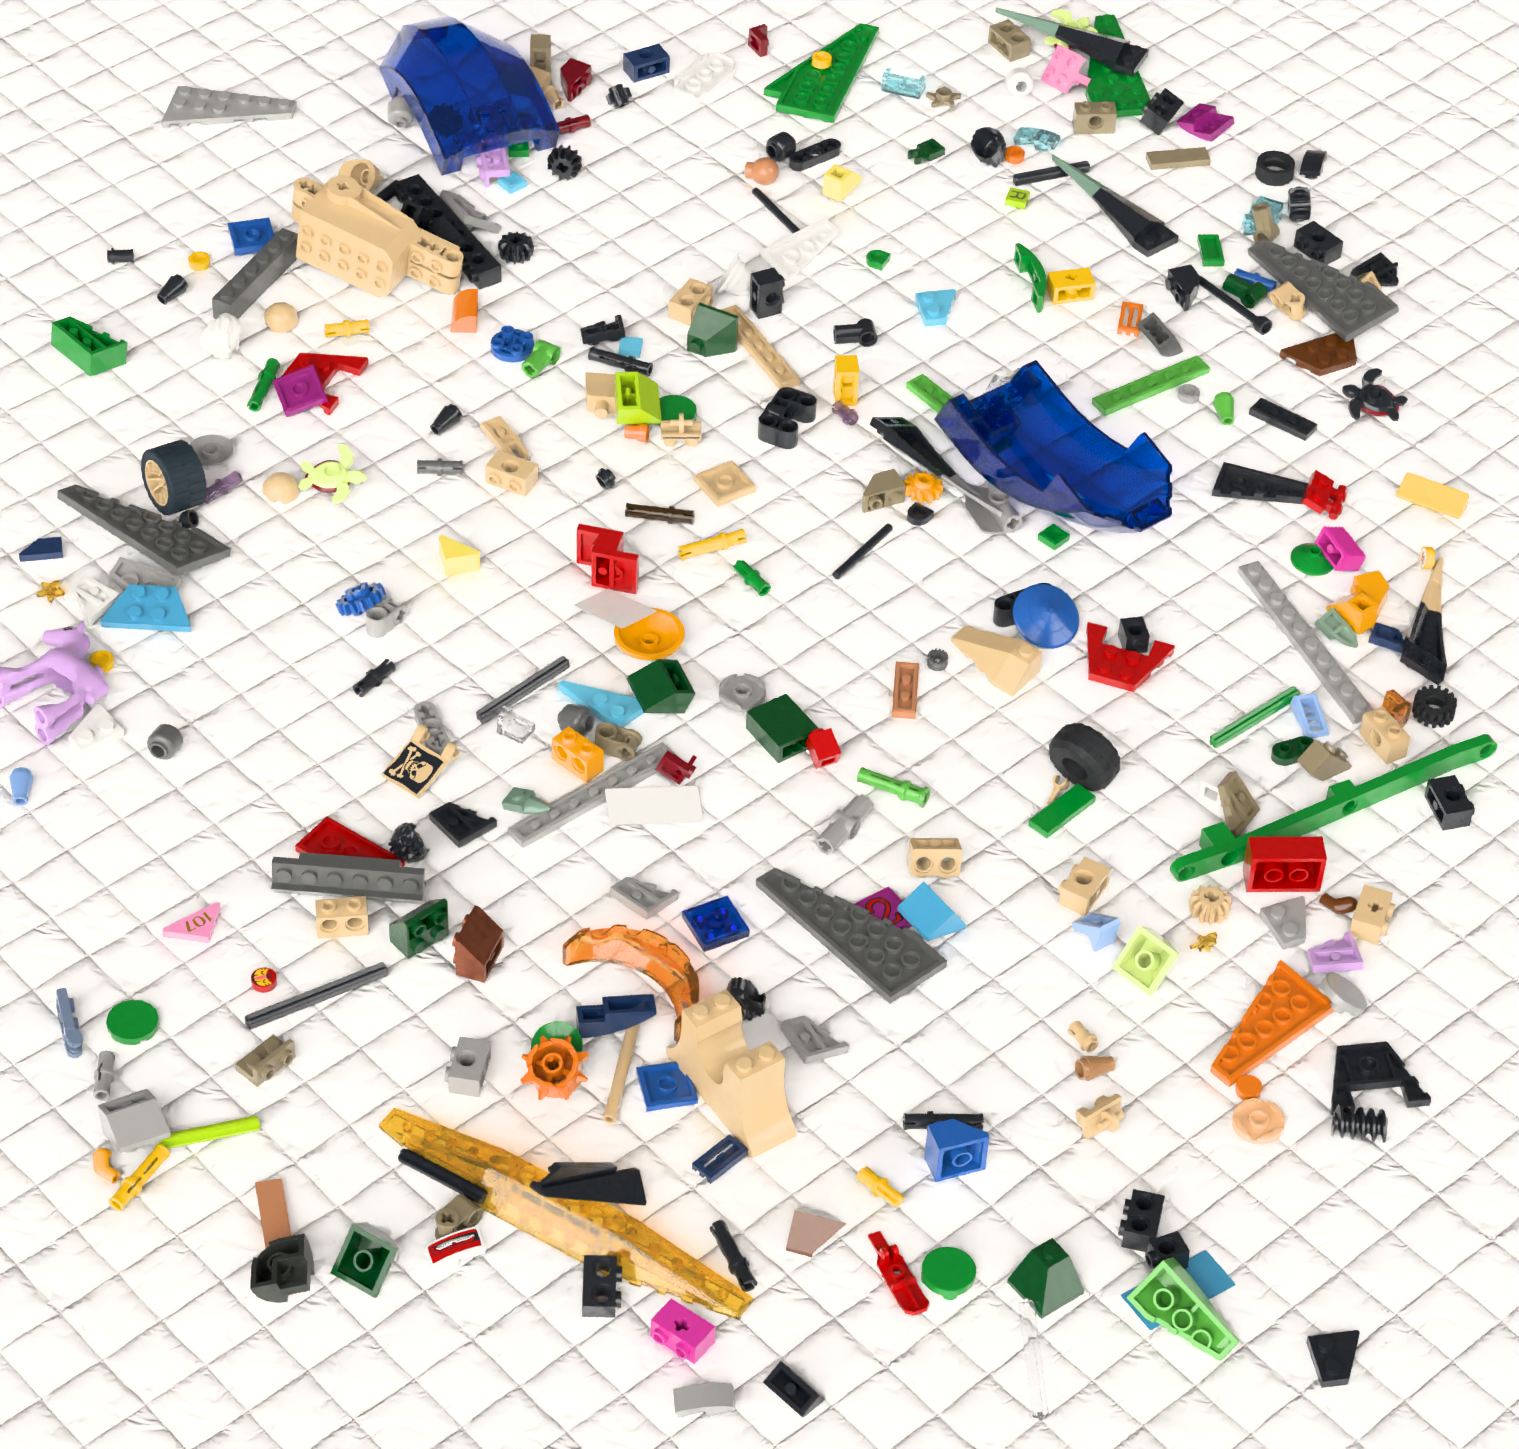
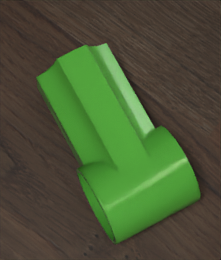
[521,339,561,379]

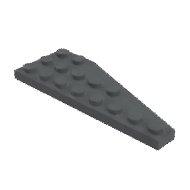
[1247,239,1399,342]
[57,484,231,576]
[756,867,947,1004]

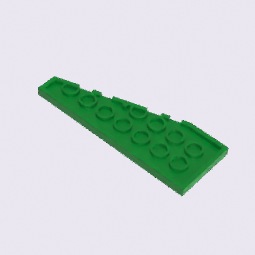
[1085,14,1152,117]

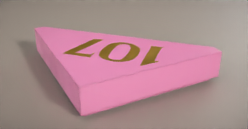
[162,902,221,943]

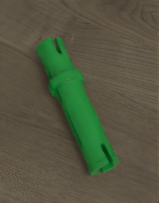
[247,358,280,412]

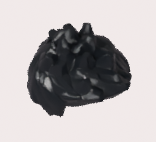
[971,127,1006,168]
[388,822,430,863]
[726,977,766,1021]

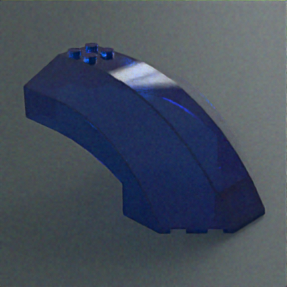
[379,16,560,176]
[934,360,1172,533]

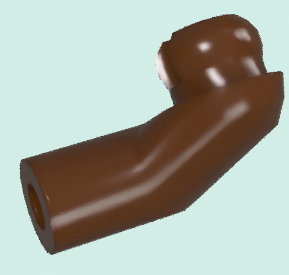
[1319,893,1358,915]

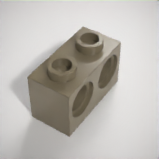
[988,19,1032,63]
[530,34,551,73]

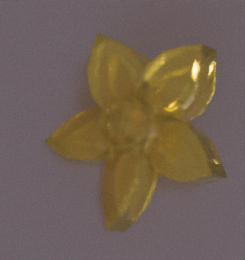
[36,580,65,603]
[1189,931,1218,952]

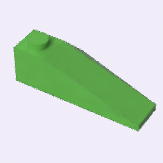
[1126,1257,1240,1361]

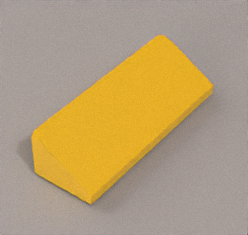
[1396,472,1469,519]

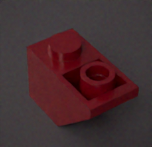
[560,58,593,102]

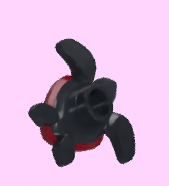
[1342,368,1408,421]

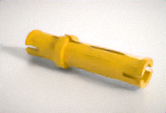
[678,529,747,560]
[109,1144,170,1211]

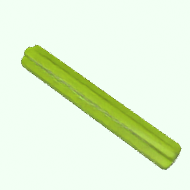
[155,1116,260,1149]

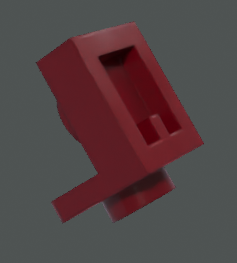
[748,24,769,57]
[655,750,697,785]

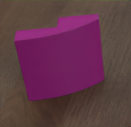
[1177,103,1235,142]

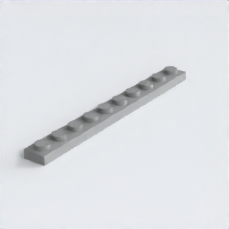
[1237,561,1374,724]

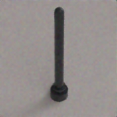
[1199,276,1273,335]

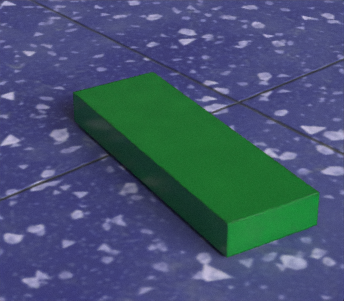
[1028,783,1096,839]

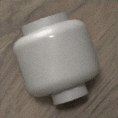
[387,96,414,128]

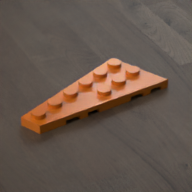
[1210,959,1334,1087]

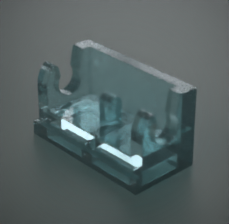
[881,67,926,100]

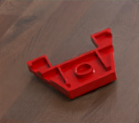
[281,353,369,416]
[1086,622,1175,692]

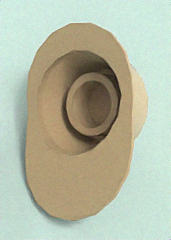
[338,159,384,191]

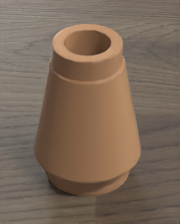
[1075,1056,1115,1081]

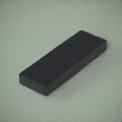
[1249,398,1318,441]

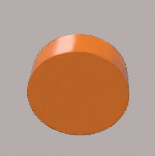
[1004,146,1025,164]
[1235,1075,1262,1100]

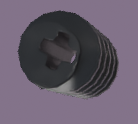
[1331,1104,1388,1143]

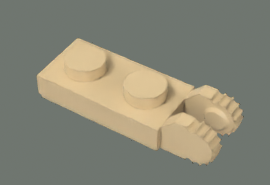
[480,416,529,459]

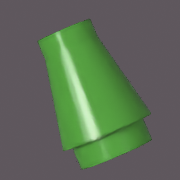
[1213,392,1235,425]

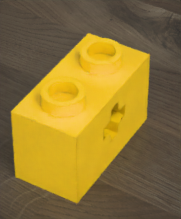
[1046,267,1096,305]

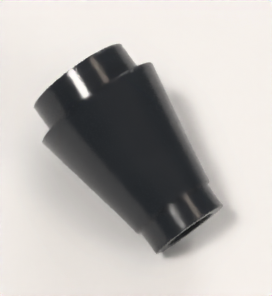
[157,274,188,305]
[430,404,462,435]

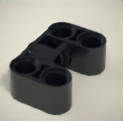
[758,387,817,449]

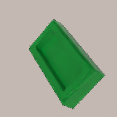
[1197,234,1225,267]

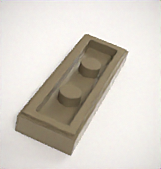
[1145,147,1211,170]

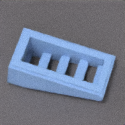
[1290,693,1330,738]

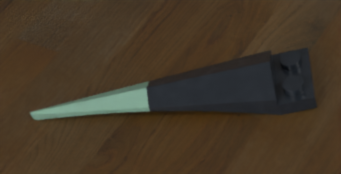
[995,7,1149,76]
[1052,154,1179,258]

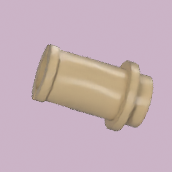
[542,85,564,110]
[1067,1021,1099,1053]

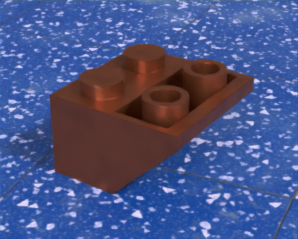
[452,905,504,983]

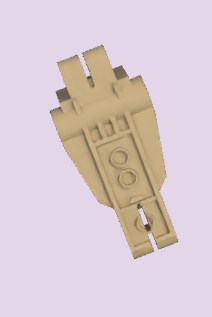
[291,175,464,297]

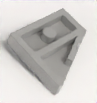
[609,877,679,920]
[1259,896,1306,950]
[780,1015,850,1064]

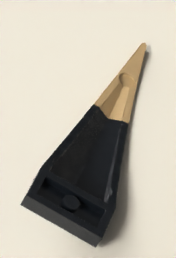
[1400,557,1447,685]

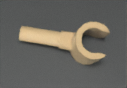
[1047,775,1070,805]

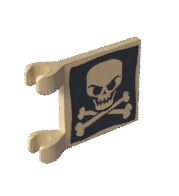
[381,724,460,799]

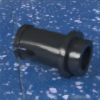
[107,248,134,265]

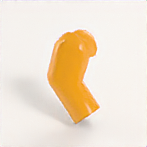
[93,1148,121,1184]

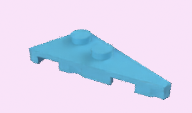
[558,680,644,727]

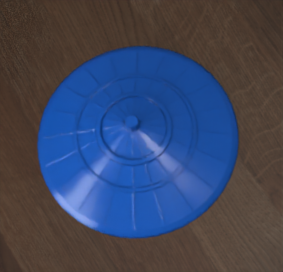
[1013,584,1080,649]

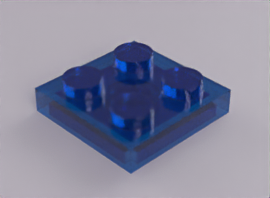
[682,895,750,952]

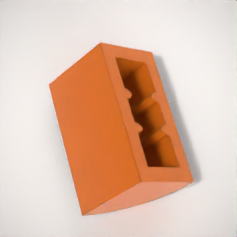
[450,289,478,333]

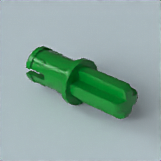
[733,560,771,596]

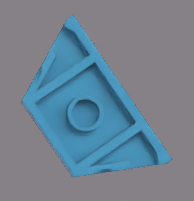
[100,584,192,632]

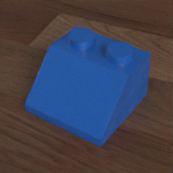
[924,1119,989,1182]

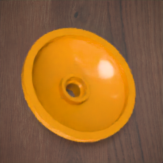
[614,607,685,661]

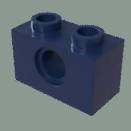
[623,43,670,83]

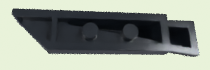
[529,1162,647,1206]

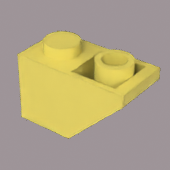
[823,164,862,202]

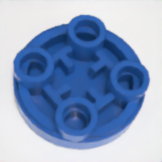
[490,325,534,363]

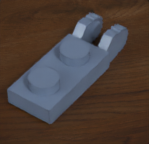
[56,988,83,1059]

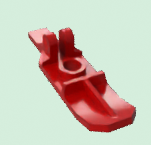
[868,1231,930,1315]

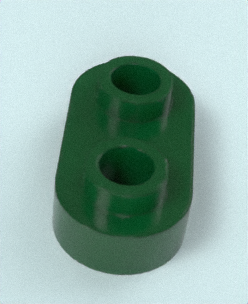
[1271,736,1314,766]

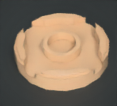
[1232,1098,1285,1145]

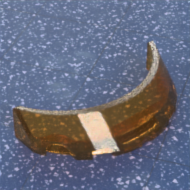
[562,924,699,1042]

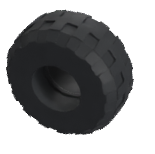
[1049,723,1120,791]

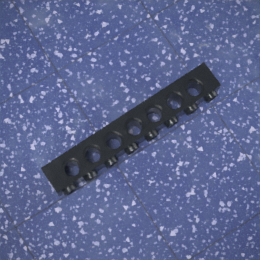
[395,174,502,290]

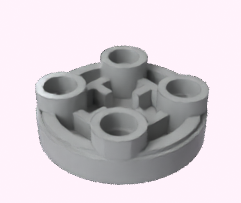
[1317,973,1367,1017]

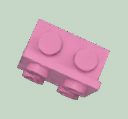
[1041,44,1091,94]

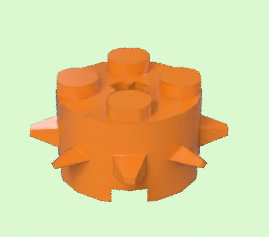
[520,1036,589,1100]

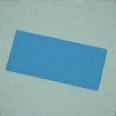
[1120,1250,1236,1331]

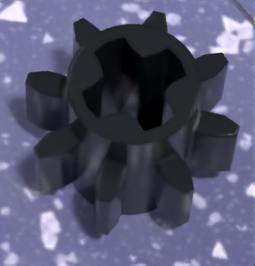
[605,84,632,109]

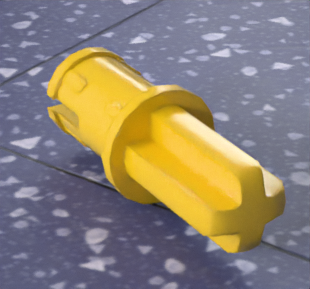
[856,1166,904,1208]

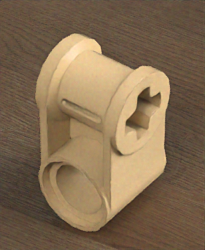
[1269,281,1307,320]

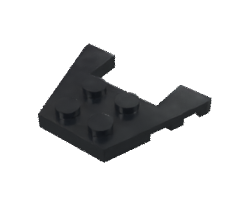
[1330,1041,1431,1115]

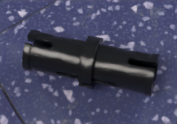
[353,659,396,697]

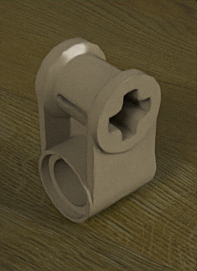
[594,722,643,761]
[435,1194,484,1240]

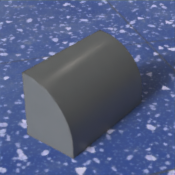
[1136,312,1183,357]

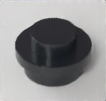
[595,468,616,489]

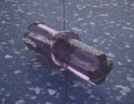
[204,471,243,504]

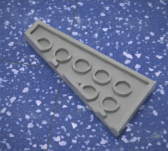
[161,86,297,128]

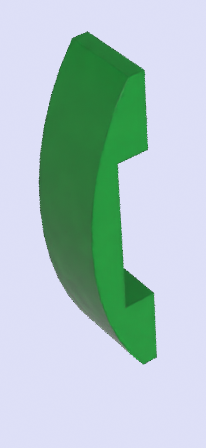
[1014,243,1047,313]

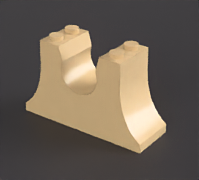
[666,989,796,1159]

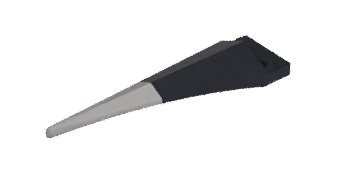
[870,417,1003,518]

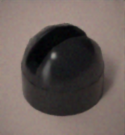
[179,509,199,529]

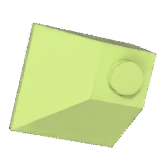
[1112,925,1179,996]

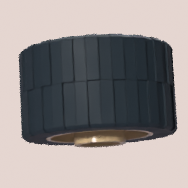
[141,439,207,515]

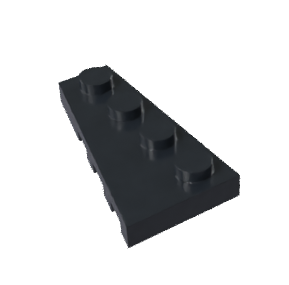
[1212,462,1308,504]

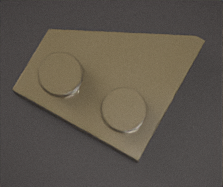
[1217,771,1260,838]

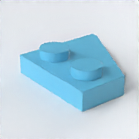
[915,289,956,327]

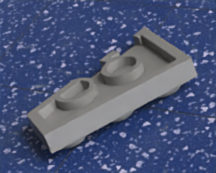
[439,189,502,234]

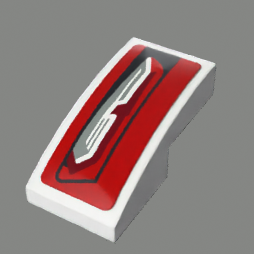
[424,1226,485,1271]

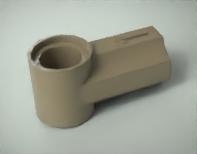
[1251,202,1280,244]

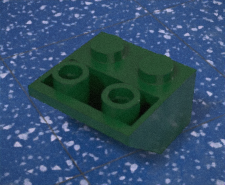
[627,659,696,714]
[389,898,449,959]

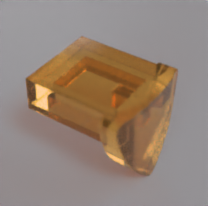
[1382,689,1412,727]

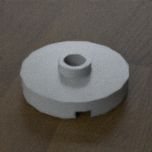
[718,673,766,712]

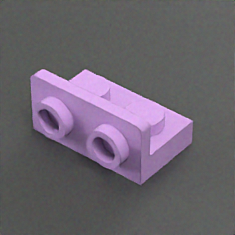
[476,145,510,187]

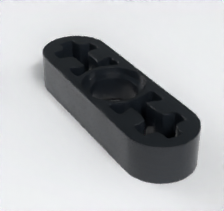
[789,138,841,171]

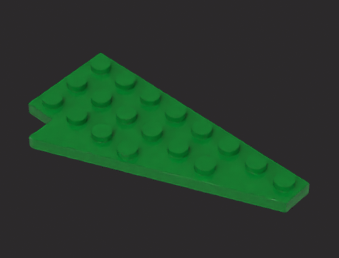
[764,23,879,123]

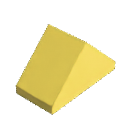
[439,534,480,576]

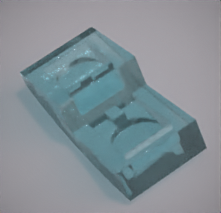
[1013,127,1061,151]

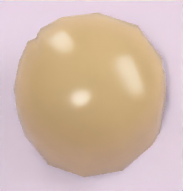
[264,302,298,333]
[262,472,299,504]

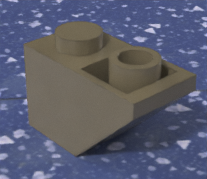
[862,469,906,513]
[1297,739,1352,781]

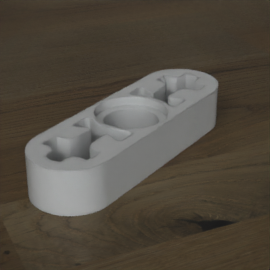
[414,701,449,756]

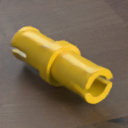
[324,319,370,338]

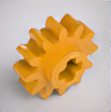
[904,471,944,504]

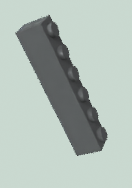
[212,228,298,320]

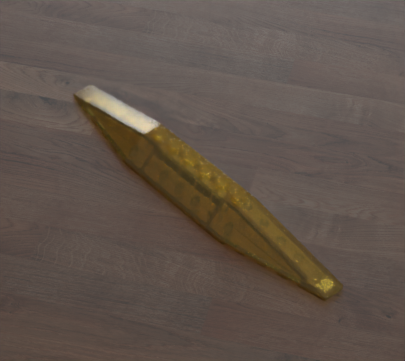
[379,1108,753,1320]

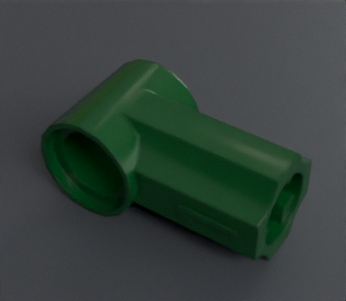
[1222,273,1268,309]

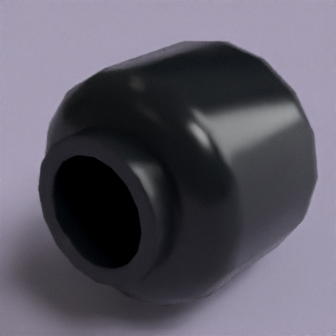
[766,131,796,162]

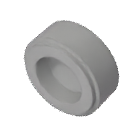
[1177,384,1200,404]

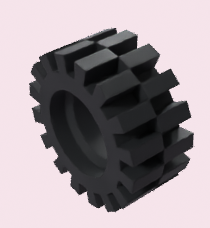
[1412,685,1457,728]

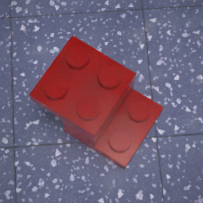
[577,523,639,595]

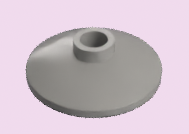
[190,434,234,466]

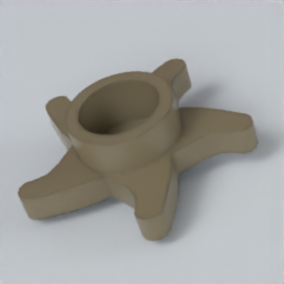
[926,86,961,109]

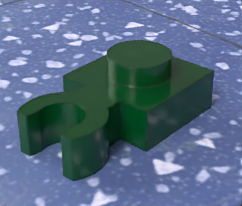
[907,138,945,165]

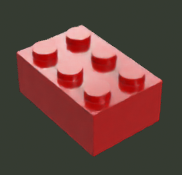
[1242,836,1327,892]

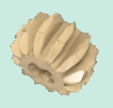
[1188,883,1232,926]

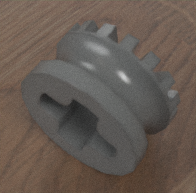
[927,648,949,671]

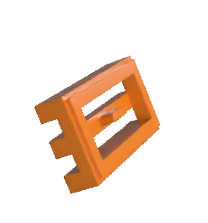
[1117,301,1144,337]

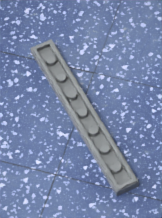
[508,742,678,848]

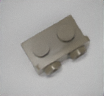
[235,1034,296,1087]

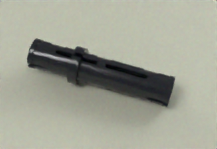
[588,347,653,376]
[903,1111,984,1130]
[709,1220,758,1292]

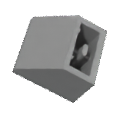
[97,1089,171,1153]

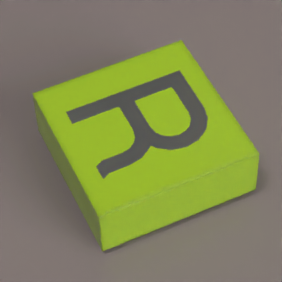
[1005,187,1030,209]

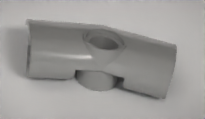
[965,475,1022,535]

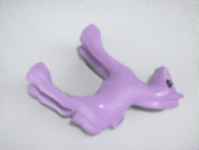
[0,621,109,745]

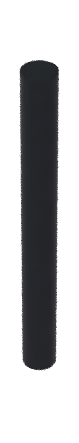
[752,187,800,234]
[832,523,893,580]

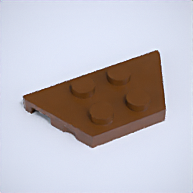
[1279,333,1357,377]

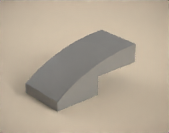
[673,1383,735,1418]

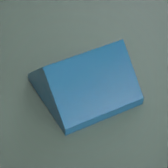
[897,881,967,942]

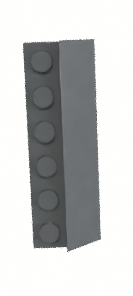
[271,852,426,904]

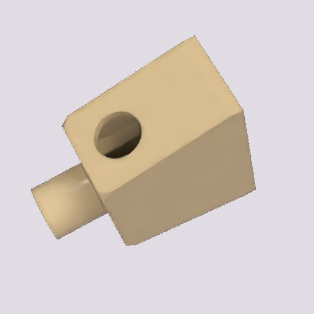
[585,372,616,419]

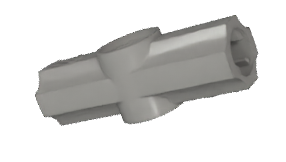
[816,794,874,855]

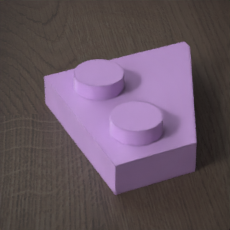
[1307,932,1364,973]

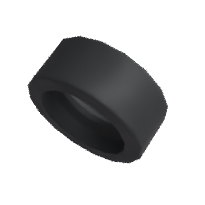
[1255,150,1295,186]

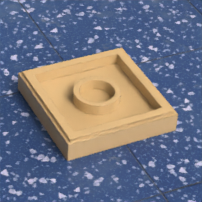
[694,460,756,507]

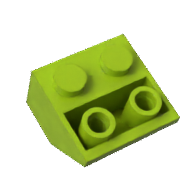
[614,372,661,424]

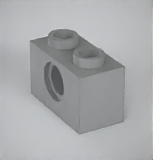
[444,1036,491,1098]

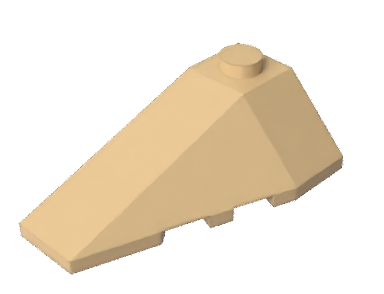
[951,625,1043,697]

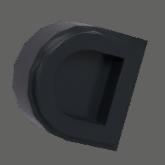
[907,502,934,526]

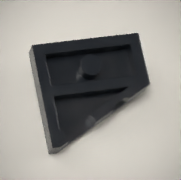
[580,314,626,345]
[429,802,497,848]
[1306,1330,1360,1388]

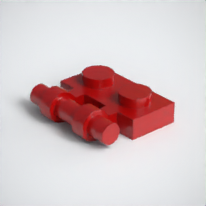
[1301,470,1347,520]

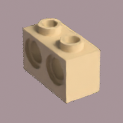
[668,278,714,326]
[907,838,962,878]
[315,896,369,939]

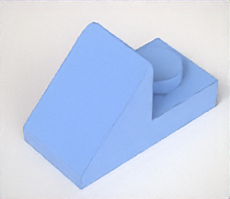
[1072,912,1121,952]

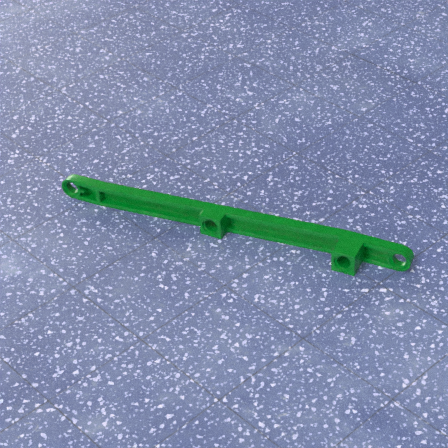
[1170,734,1497,882]

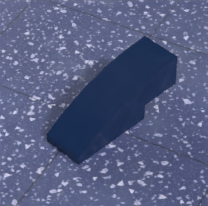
[576,994,657,1038]

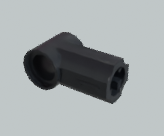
[833,318,878,347]

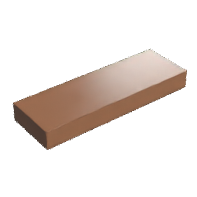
[892,661,919,719]
[255,1178,292,1249]

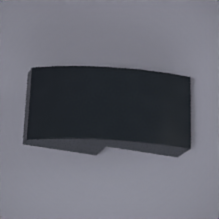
[1300,150,1327,179]

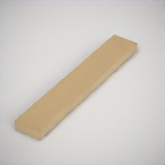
[720,304,800,389]

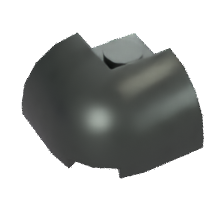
[250,1233,315,1303]

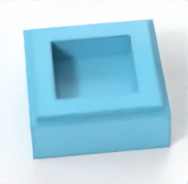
[498,171,527,194]
[618,336,643,358]

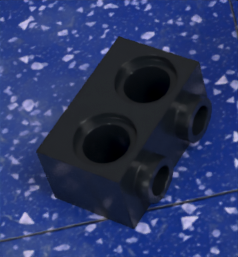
[1140,88,1184,135]
[1118,1189,1165,1252]
[582,1255,622,1318]

